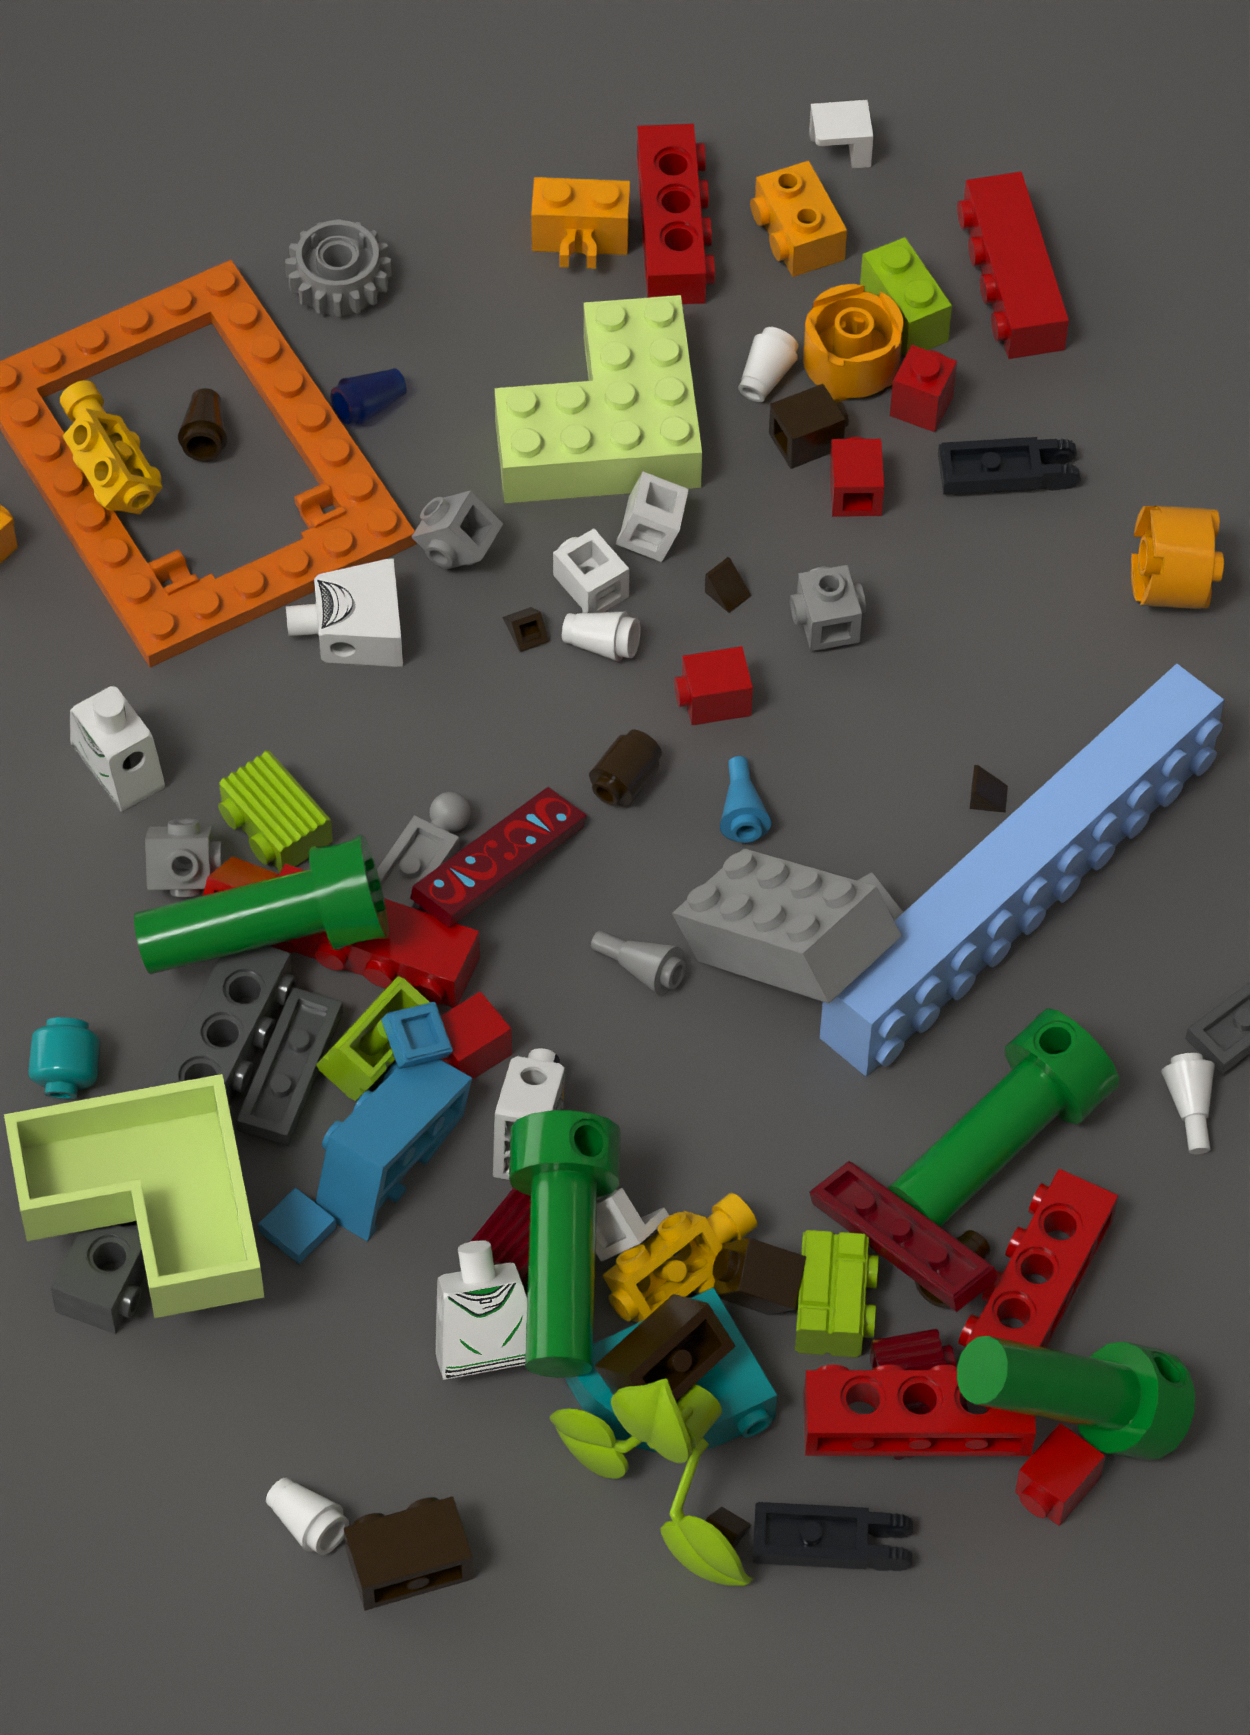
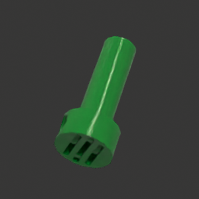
[134,834,389,974]
[888,1008,1120,1227]
[509,1110,621,1378]
[957,1336,1195,1460]

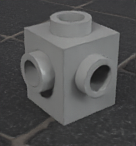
[412,490,503,570]
[790,565,866,651]
[145,818,223,897]

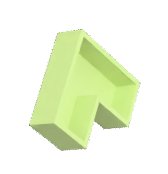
[494,295,702,503]
[4,1074,264,1318]

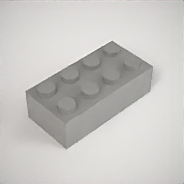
[672,848,902,1003]

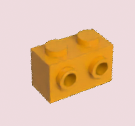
[750,160,847,277]

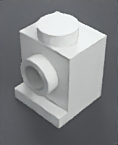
[616,472,689,562]
[553,529,629,613]

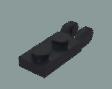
[938,437,1081,495]
[753,1502,913,1571]

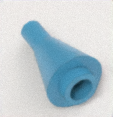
[720,756,771,843]

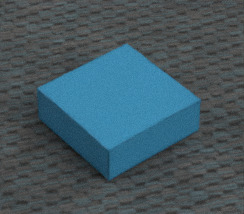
[381,1002,453,1069]
[258,1187,336,1264]

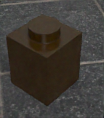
[769,384,849,469]
[713,1238,806,1315]

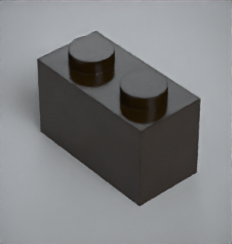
[594,1294,736,1401]
[343,1496,474,1611]

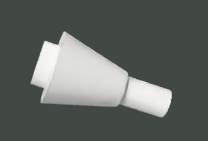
[1161,1053,1215,1154]

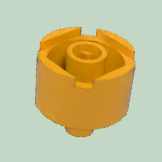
[803,284,904,401]
[1131,506,1224,609]

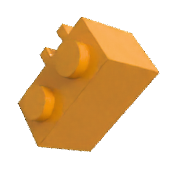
[531,177,630,269]

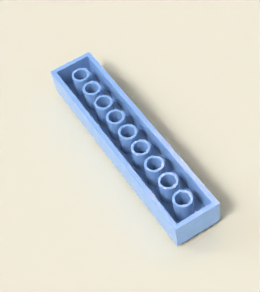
[820,664,1224,1077]

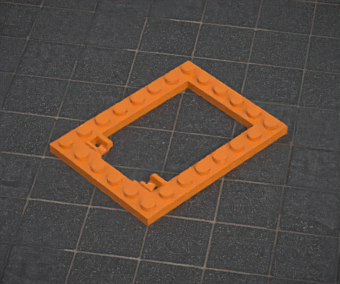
[0,260,417,668]

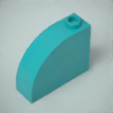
[566,1288,777,1453]

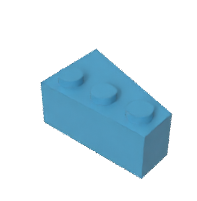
[315,1059,472,1242]

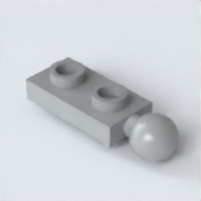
[377,792,471,910]

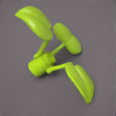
[549,1378,754,1586]

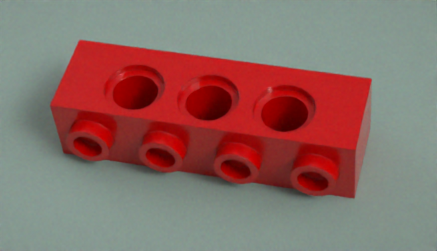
[637,123,715,305]
[958,1169,1118,1348]
[803,1365,1036,1456]

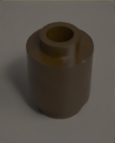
[589,729,662,806]

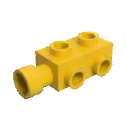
[60,380,163,515]
[602,1193,757,1323]

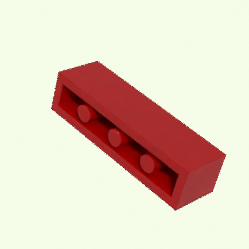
[957,171,1069,359]
[270,864,480,1008]

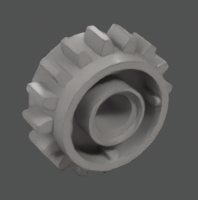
[285,219,392,317]

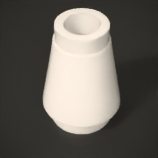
[738,327,799,402]
[562,611,641,662]
[266,1477,349,1555]

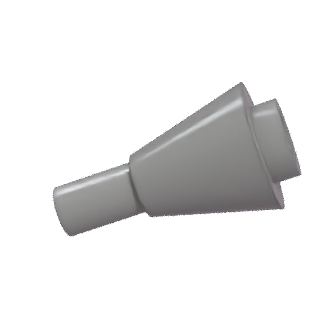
[591,930,686,996]

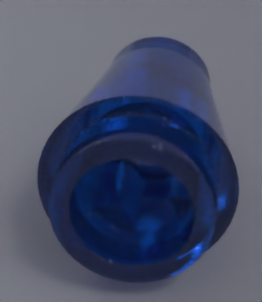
[330,368,407,425]

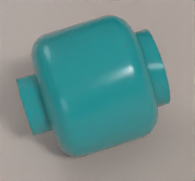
[28,1017,101,1099]

